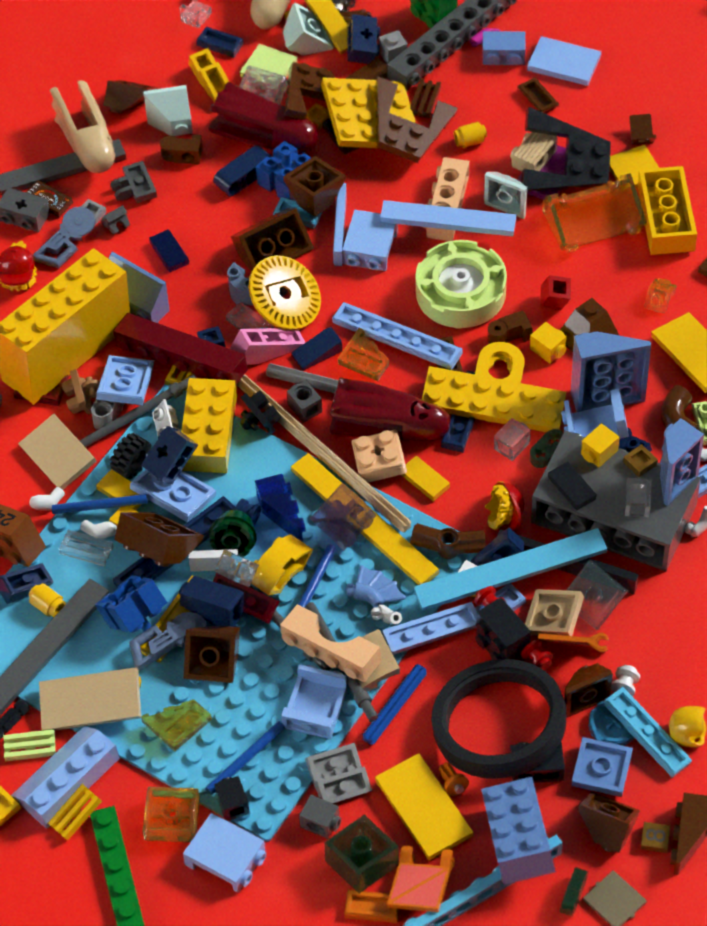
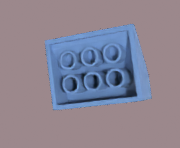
[570,332,651,412]

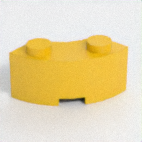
[246,534,313,596]

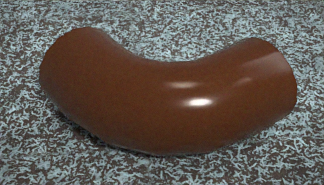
[661,385,699,430]

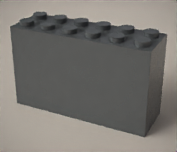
[531,430,701,571]

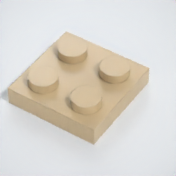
[525,589,584,636]

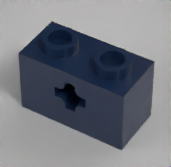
[347,14,380,64]
[141,426,198,484]

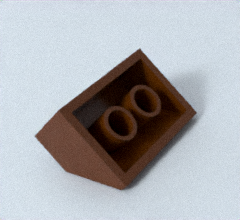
[230,208,314,272]
[114,512,204,567]

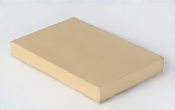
[18,414,97,490]

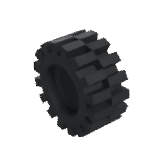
[110,433,152,479]

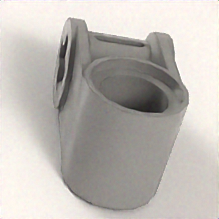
[91,400,125,430]

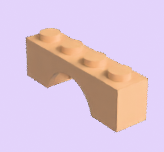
[280,604,381,683]

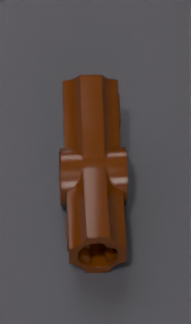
[410,523,486,559]

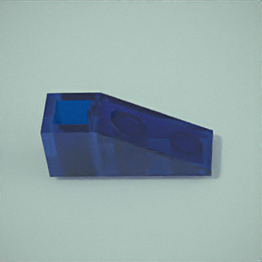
[255,474,306,542]

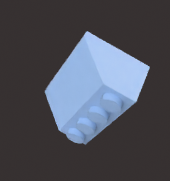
[11,726,120,829]

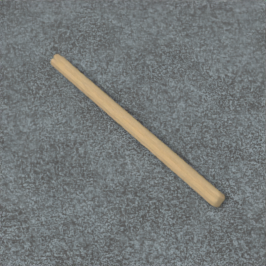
[237,374,411,532]

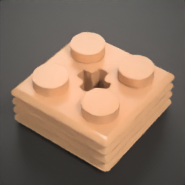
[351,429,407,483]

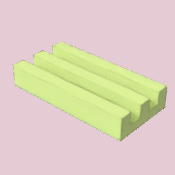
[3,729,56,761]

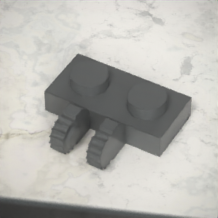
[110,161,157,203]

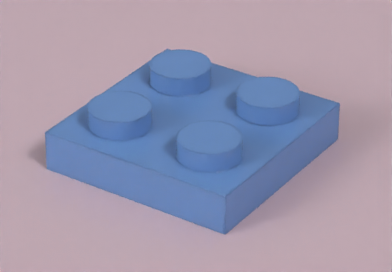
[571,737,633,797]

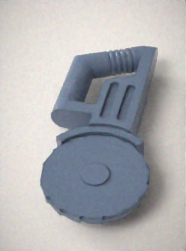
[32,206,96,268]
[129,612,207,671]

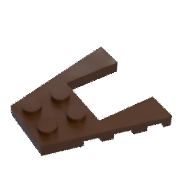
[284,62,335,120]
[375,77,458,163]

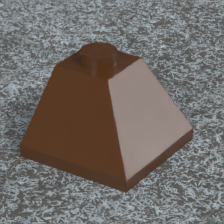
[103,80,161,113]
[283,156,346,217]
[560,298,620,352]
[183,625,240,683]
[564,663,613,718]
[578,792,640,852]

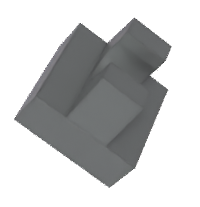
[100,205,130,235]

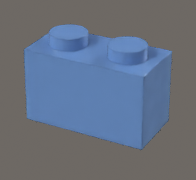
[483,31,525,65]

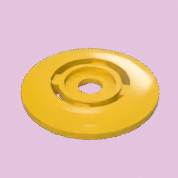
[248,256,321,330]

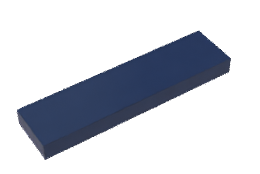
[441,371,476,453]

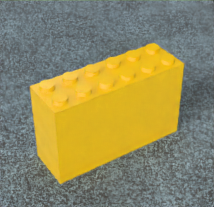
[0,248,130,405]

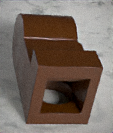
[160,135,203,164]
[488,310,532,343]

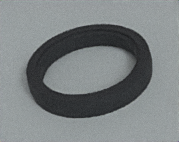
[432,659,567,779]

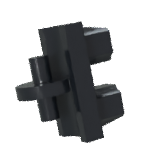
[240,391,282,434]

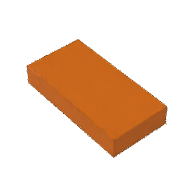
[345,890,399,923]

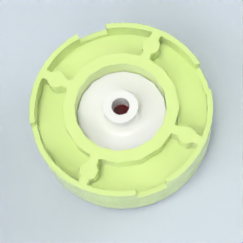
[415,240,507,329]

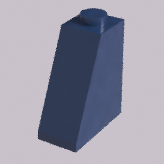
[179,576,244,627]

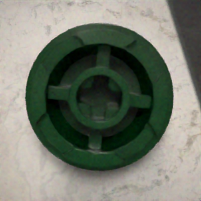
[209,510,257,558]

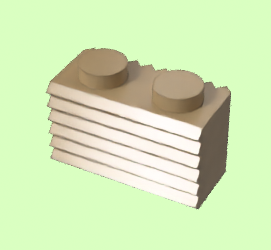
[510,132,558,171]

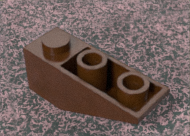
[670,793,707,875]

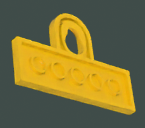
[422,342,566,434]

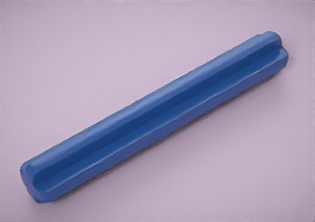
[363,664,427,745]

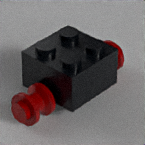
[474,586,553,671]

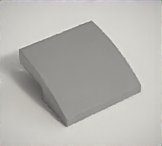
[305,743,372,803]

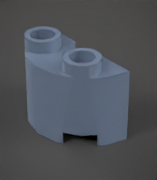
[227,262,253,307]

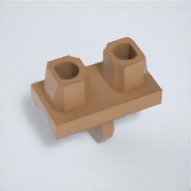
[62,369,100,415]

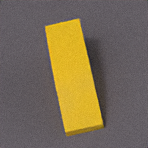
[188,48,229,102]

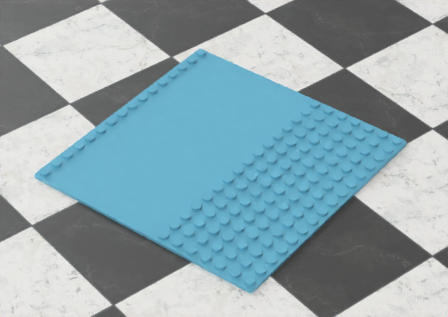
[0,384,478,842]

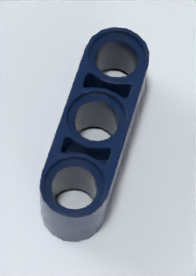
[213,145,272,196]

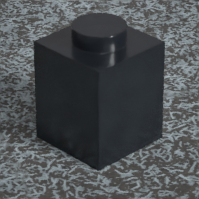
[214,776,250,821]

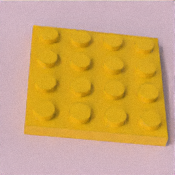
[321,78,416,148]

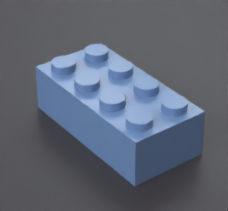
[481,777,556,885]

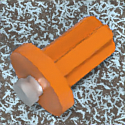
[438,762,469,796]

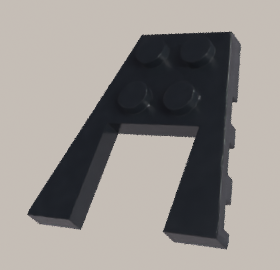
[521,107,611,191]

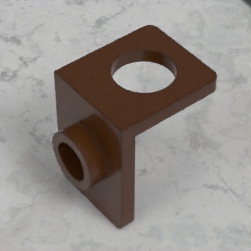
[629,114,656,145]

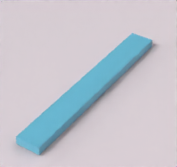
[414,528,607,611]

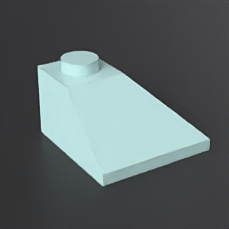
[283,3,334,56]
[143,85,193,136]
[484,172,527,219]

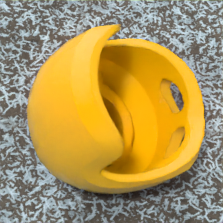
[669,706,706,747]

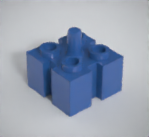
[256,141,312,201]
[95,575,167,633]

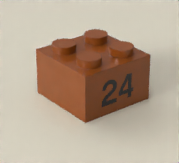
[0,504,46,567]

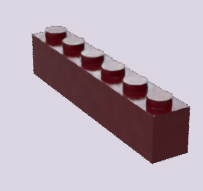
[113,312,248,385]

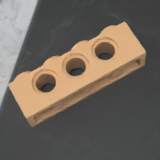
[423,157,469,241]

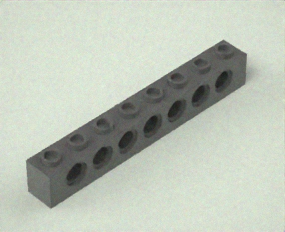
[387,0,517,91]

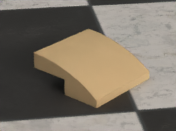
[347,629,400,696]

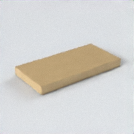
[39,667,141,731]

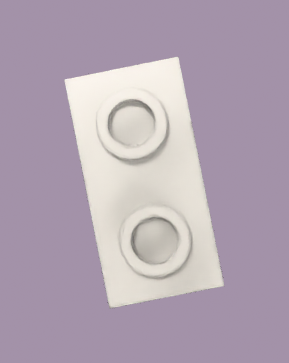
[152,399,180,437]

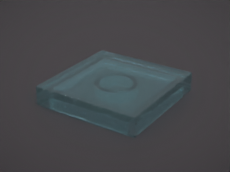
[566,560,628,630]

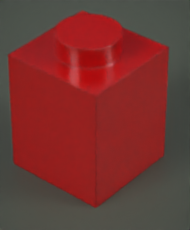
[540,275,571,309]

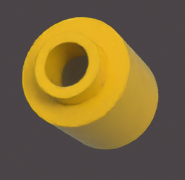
[453,122,487,148]
[29,583,66,618]

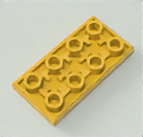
[651,312,707,393]
[375,753,473,861]

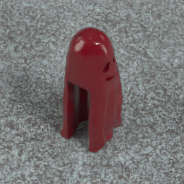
[209,82,319,153]
[330,377,450,441]

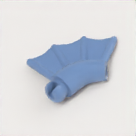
[346,565,406,607]

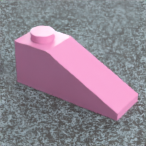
[230,328,306,365]

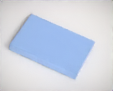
[527,36,601,86]
[96,355,154,405]
[130,470,216,522]

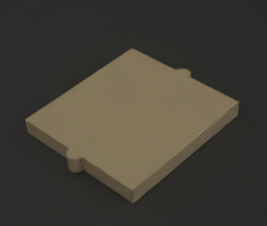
[583,870,647,926]

